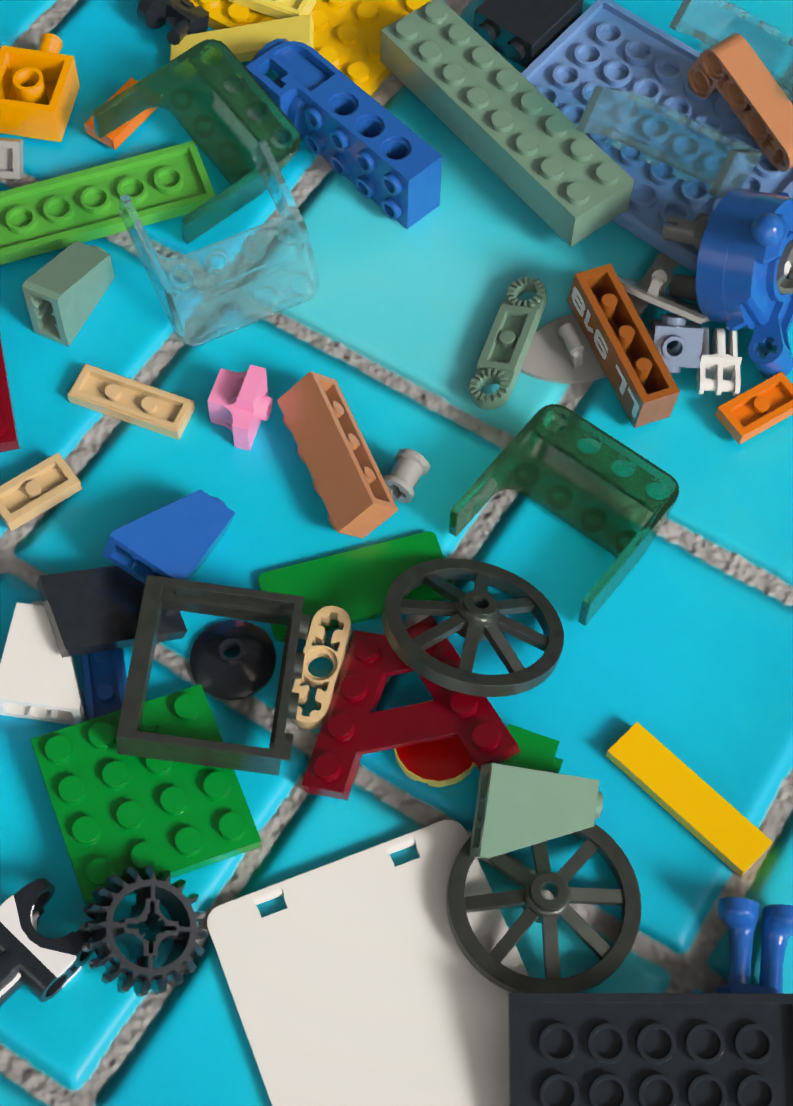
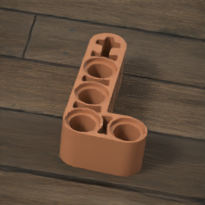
[688,33,793,172]

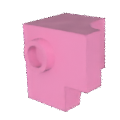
[207,365,273,451]

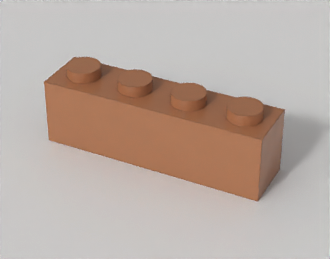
[277,371,398,539]

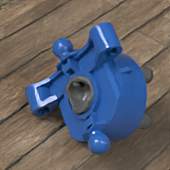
[662,188,793,379]

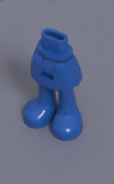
[716,897,793,994]

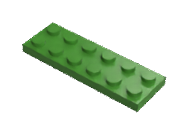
[0,141,217,265]

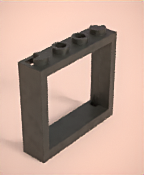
[116,575,310,776]

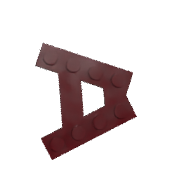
[302,615,520,800]

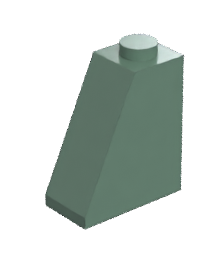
[22,241,115,347]
[469,763,603,858]

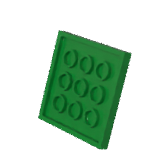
[30,684,261,905]

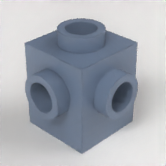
[647,313,704,373]

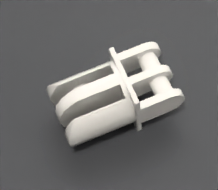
[695,327,742,396]

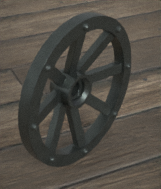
[382,558,564,697]
[446,823,641,993]

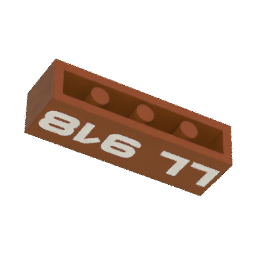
[567,263,680,428]

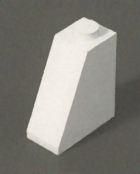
[0,601,86,725]

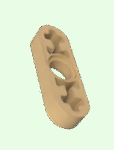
[292,606,352,730]

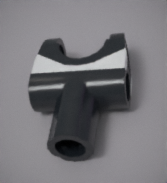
[0,878,94,1007]

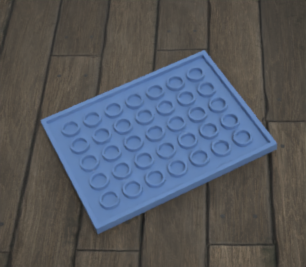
[521,0,793,274]

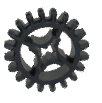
[79,866,209,997]

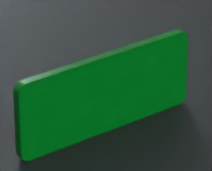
[258,531,453,642]

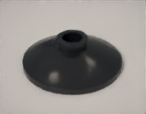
[190,620,276,700]

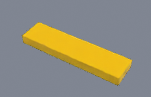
[606,722,773,877]

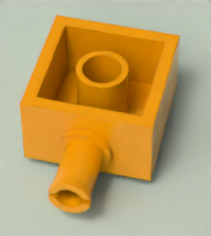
[0,33,80,142]

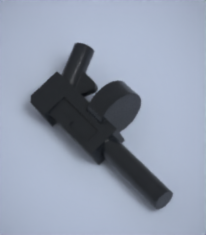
[137,0,209,45]

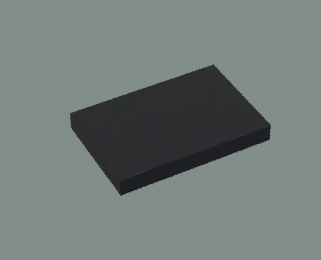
[36,565,187,658]

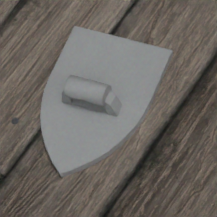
[617,268,711,324]
[520,313,607,384]

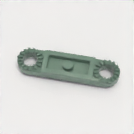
[469,276,548,410]

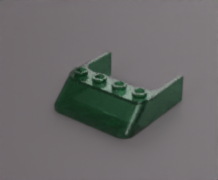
[93,39,301,244]
[449,404,679,626]

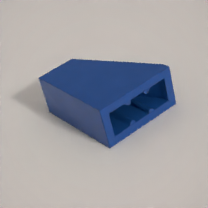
[102,489,235,584]

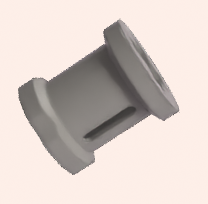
[383,448,430,503]

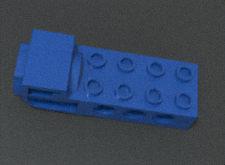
[245,38,442,229]

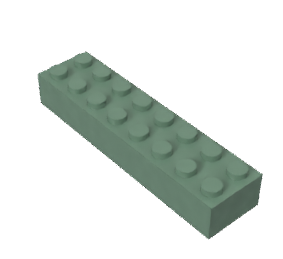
[380,0,634,247]

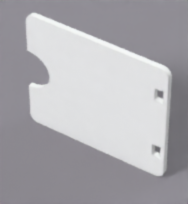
[207,820,529,1106]

